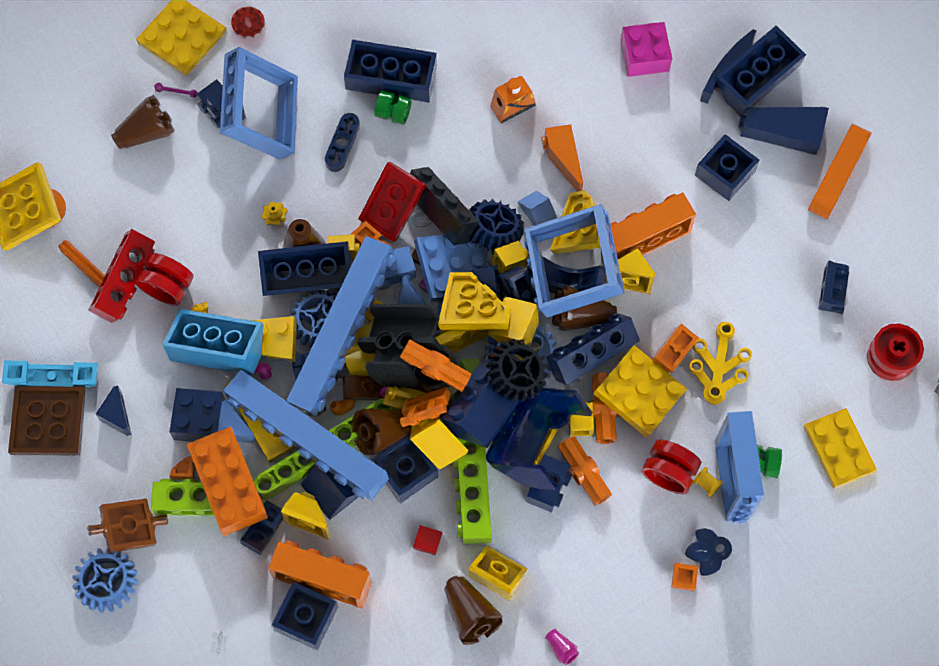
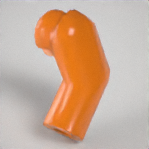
[330,399,356,416]

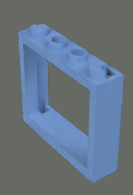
[220,47,298,160]
[524,204,625,317]
[715,411,764,524]

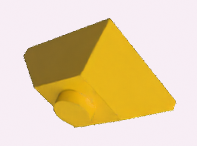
[281,492,331,540]

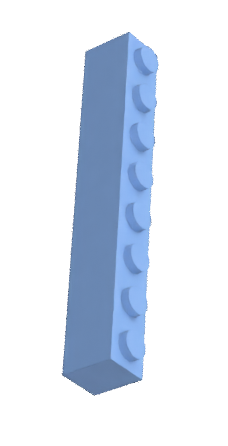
[286,236,395,417]
[223,370,389,501]

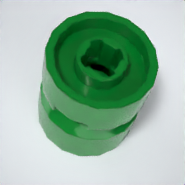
[374,90,412,125]
[757,445,782,479]

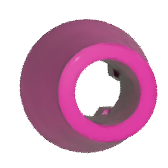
[545,629,580,666]

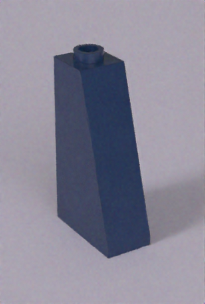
[738,107,829,155]

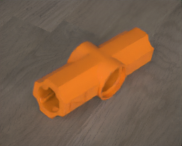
[399,339,472,392]
[592,372,617,444]
[557,436,612,506]

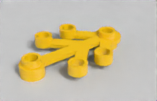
[689,322,752,405]

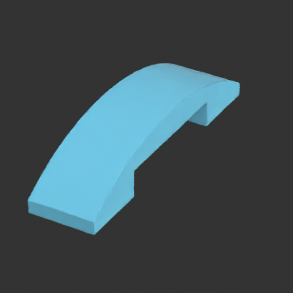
[2,360,98,388]

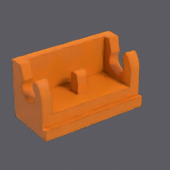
[651,323,699,373]

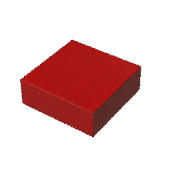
[413,525,443,556]

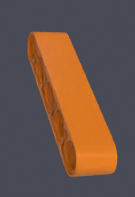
[808,123,872,220]

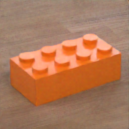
[611,192,696,259]
[187,426,268,536]
[268,540,372,609]

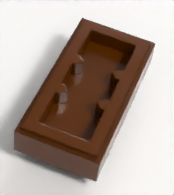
[342,375,384,401]

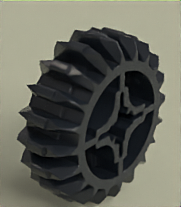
[485,339,549,402]

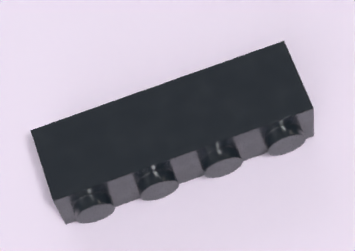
[410,167,479,245]

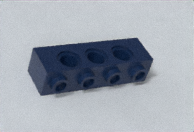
[546,313,640,385]

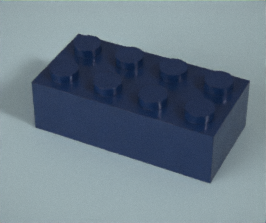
[344,39,437,103]

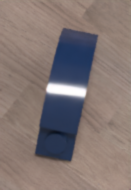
[527,257,606,293]

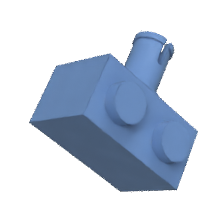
[377,246,416,290]

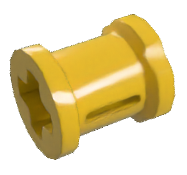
[692,467,724,498]

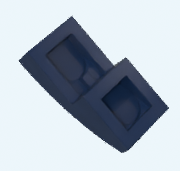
[240,500,283,555]

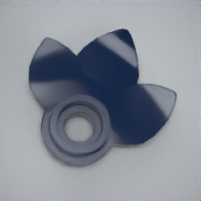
[685,528,732,576]

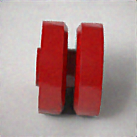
[135,253,194,306]
[866,323,924,381]
[641,439,702,494]

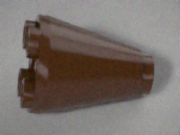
[111,95,175,149]
[552,286,617,331]

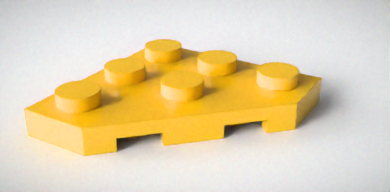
[550,190,601,254]
[438,272,511,330]

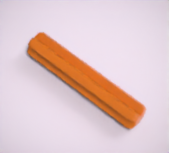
[59,240,105,287]

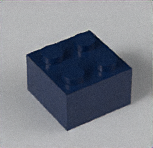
[695,134,760,201]
[169,388,225,442]
[372,433,438,504]
[271,582,338,651]

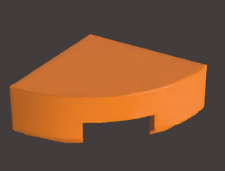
[169,456,195,480]

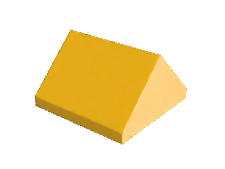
[607,248,656,295]
[488,297,539,359]
[410,418,468,470]
[468,545,528,600]

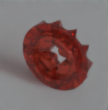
[231,7,265,38]

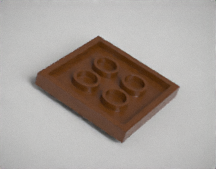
[8,386,86,456]

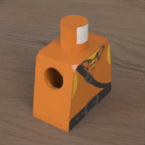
[490,76,536,124]

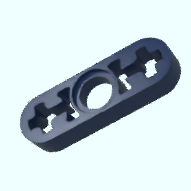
[325,113,360,172]

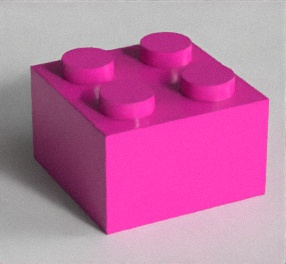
[620,22,672,77]

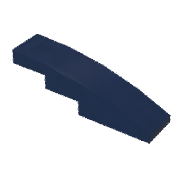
[700,29,757,104]

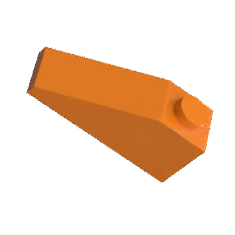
[541,124,583,191]

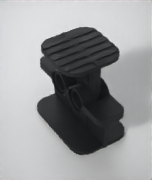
[357,304,442,388]

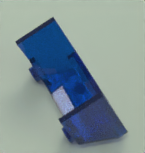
[486,388,593,491]

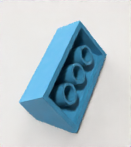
[162,309,263,375]

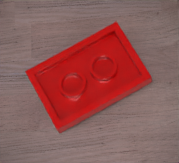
[358,162,426,242]

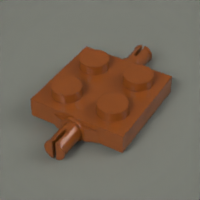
[87,498,168,553]

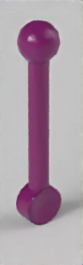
[154,83,198,98]

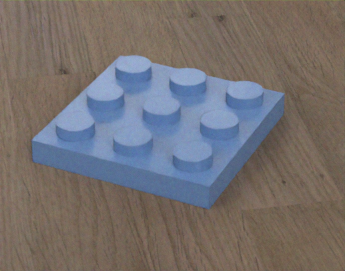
[414,235,488,302]

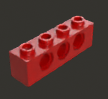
[88,229,156,323]

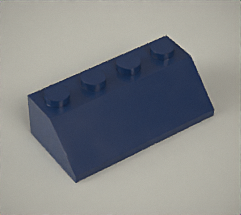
[715,25,806,117]
[258,241,353,296]
[441,348,532,448]

